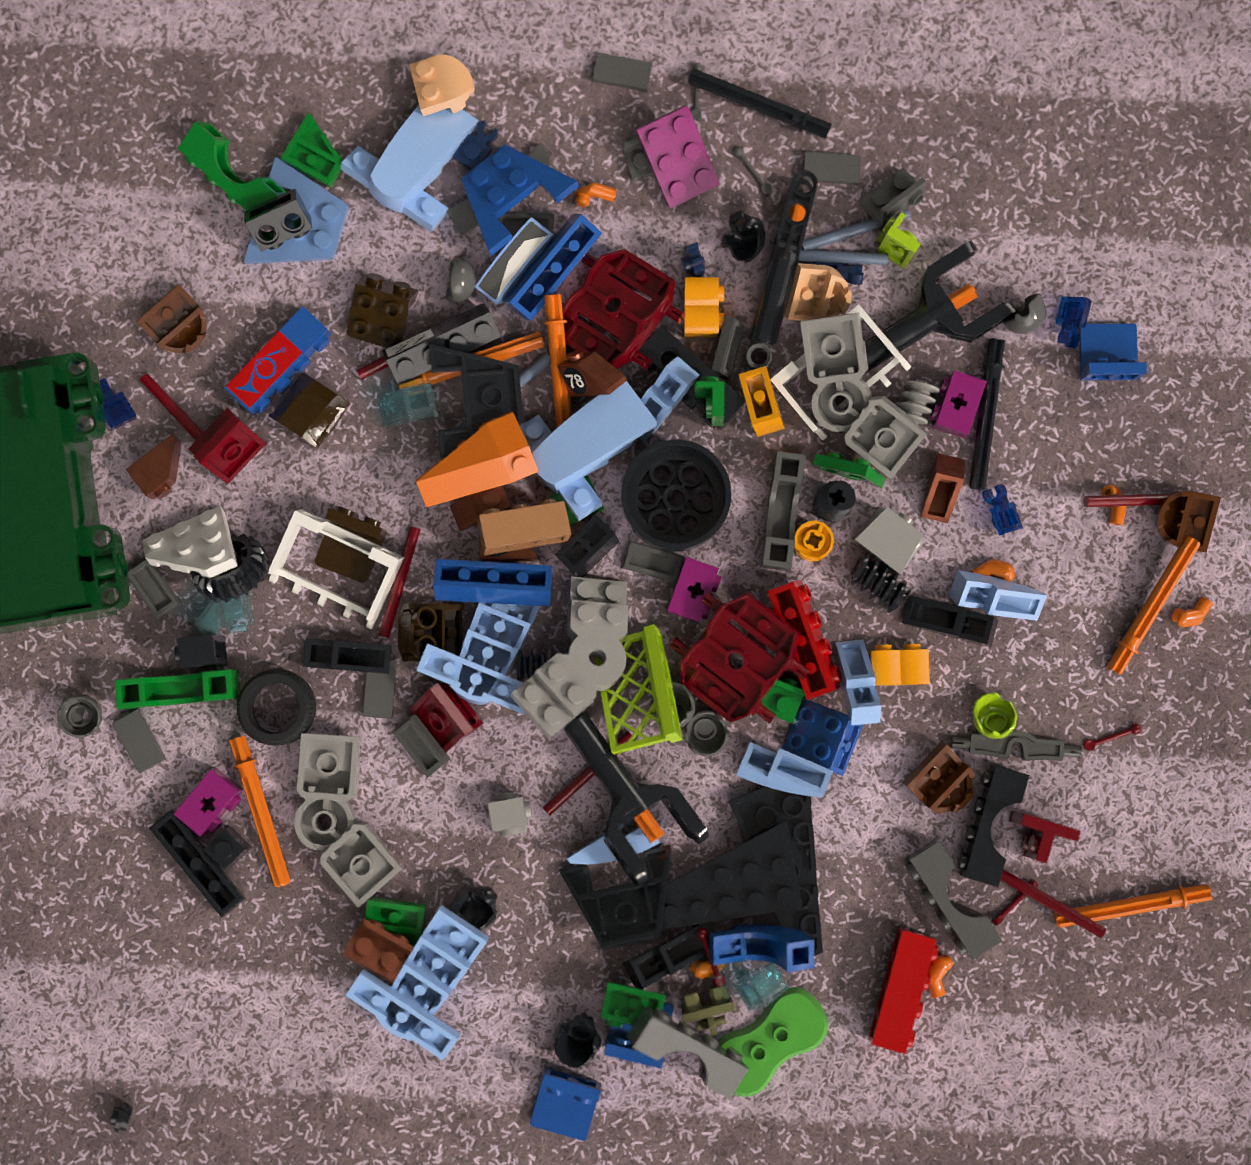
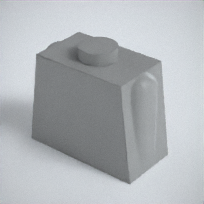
[852,507,924,576]

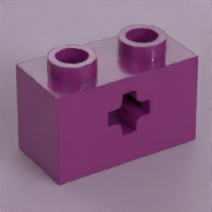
[930,370,987,439]
[667,557,722,624]
[174,768,243,836]

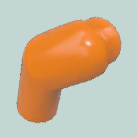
[574,182,616,207]
[1101,485,1127,526]
[971,559,1015,581]
[1171,596,1213,628]
[928,954,953,998]
[690,959,725,979]

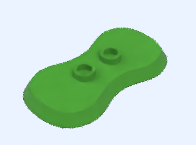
[718,987,829,1097]

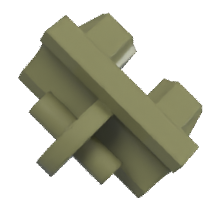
[681,985,735,1036]

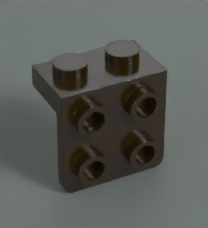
[347,273,418,348]
[315,506,387,583]

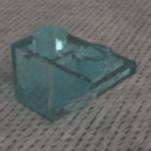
[378,383,439,428]
[192,591,255,635]
[734,962,789,1012]

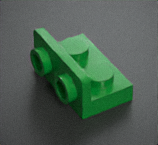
[695,377,724,426]
[762,678,805,724]
[601,982,666,1028]

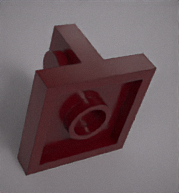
[188,408,267,484]
[408,682,484,753]
[1009,811,1081,864]

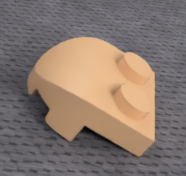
[409,54,474,116]
[784,263,852,321]

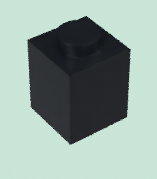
[204,827,252,870]

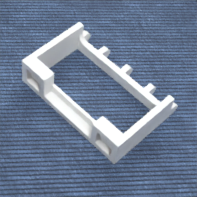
[770,304,911,440]
[268,509,405,630]

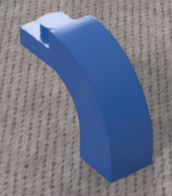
[709,924,814,972]

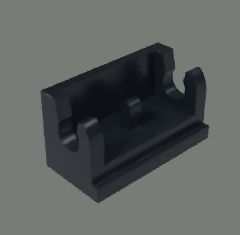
[555,515,620,577]

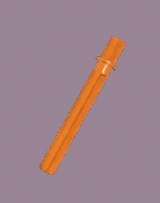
[544,294,572,428]
[399,331,545,395]
[1106,536,1200,675]
[229,735,291,887]
[1054,884,1212,928]

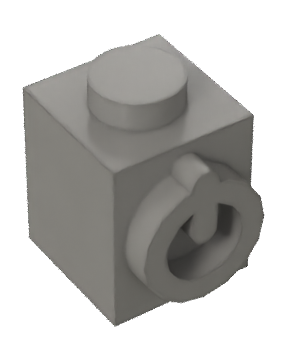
[488,791,533,837]

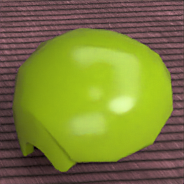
[972,692,1017,739]

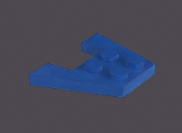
[461,144,579,256]

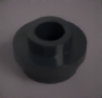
[109,1102,133,1133]

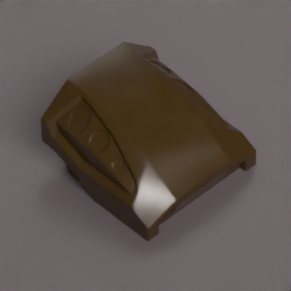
[269,373,350,449]
[398,603,465,661]

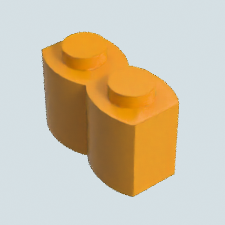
[684,277,724,337]
[868,644,930,686]

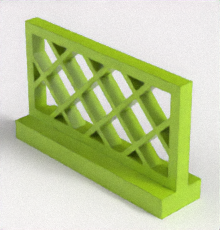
[594,624,683,754]

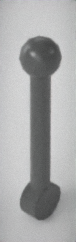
[691,63,703,120]
[733,146,772,195]

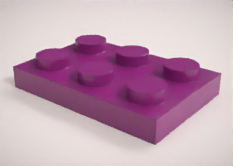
[635,105,720,208]

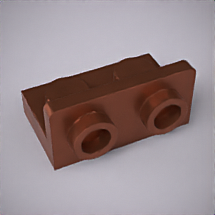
[341,919,414,984]

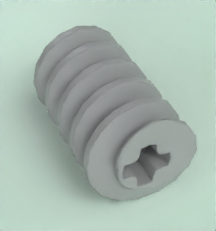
[896,381,940,424]

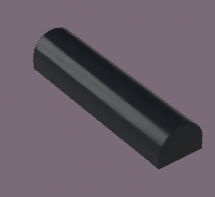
[149,809,246,918]

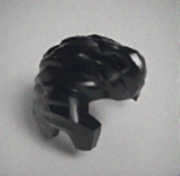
[721,210,766,263]
[450,885,498,931]
[554,1012,602,1068]

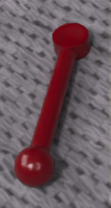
[1084,723,1141,751]
[992,880,1038,926]
[696,928,726,986]

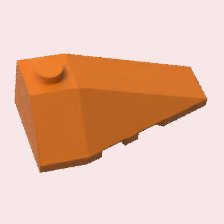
[415,411,538,507]

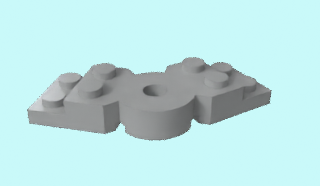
[800,312,928,479]
[510,576,628,739]
[294,733,403,908]

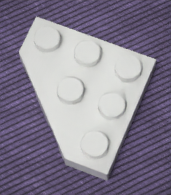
[142,506,237,578]

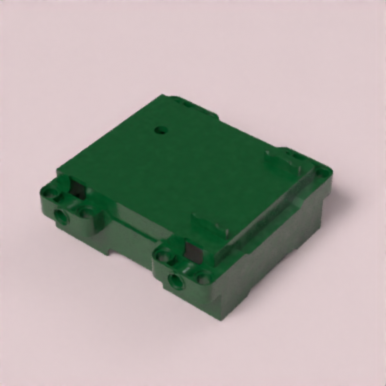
[0,352,130,634]

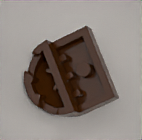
[136,284,207,353]
[1157,490,1221,553]
[902,741,975,814]

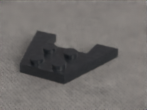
[429,344,524,459]
[559,845,672,950]

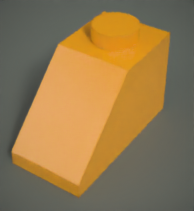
[739,366,785,437]

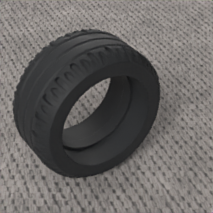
[237,670,316,746]

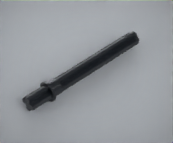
[688,69,832,139]
[969,338,1005,490]

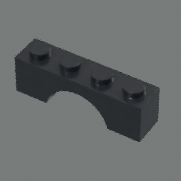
[957,764,1030,887]

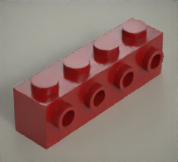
[767,580,842,700]
[868,927,939,1055]

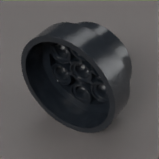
[621,439,732,552]

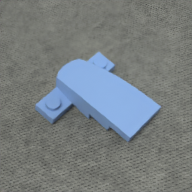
[341,105,479,232]
[520,381,657,521]
[416,603,540,715]
[345,905,489,1060]

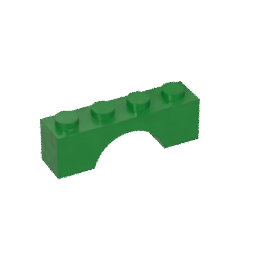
[178,122,286,211]
[115,670,240,709]

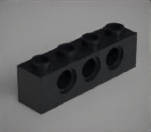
[639,325,746,430]

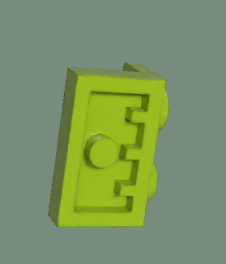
[877,212,921,269]

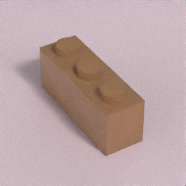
[477,499,571,556]

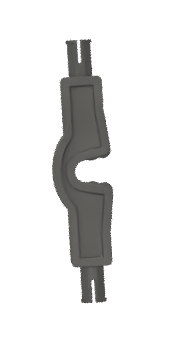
[951,731,1082,761]

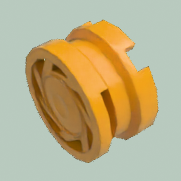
[794,520,834,562]

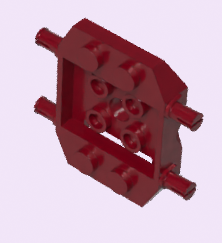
[562,249,686,369]
[669,592,810,724]

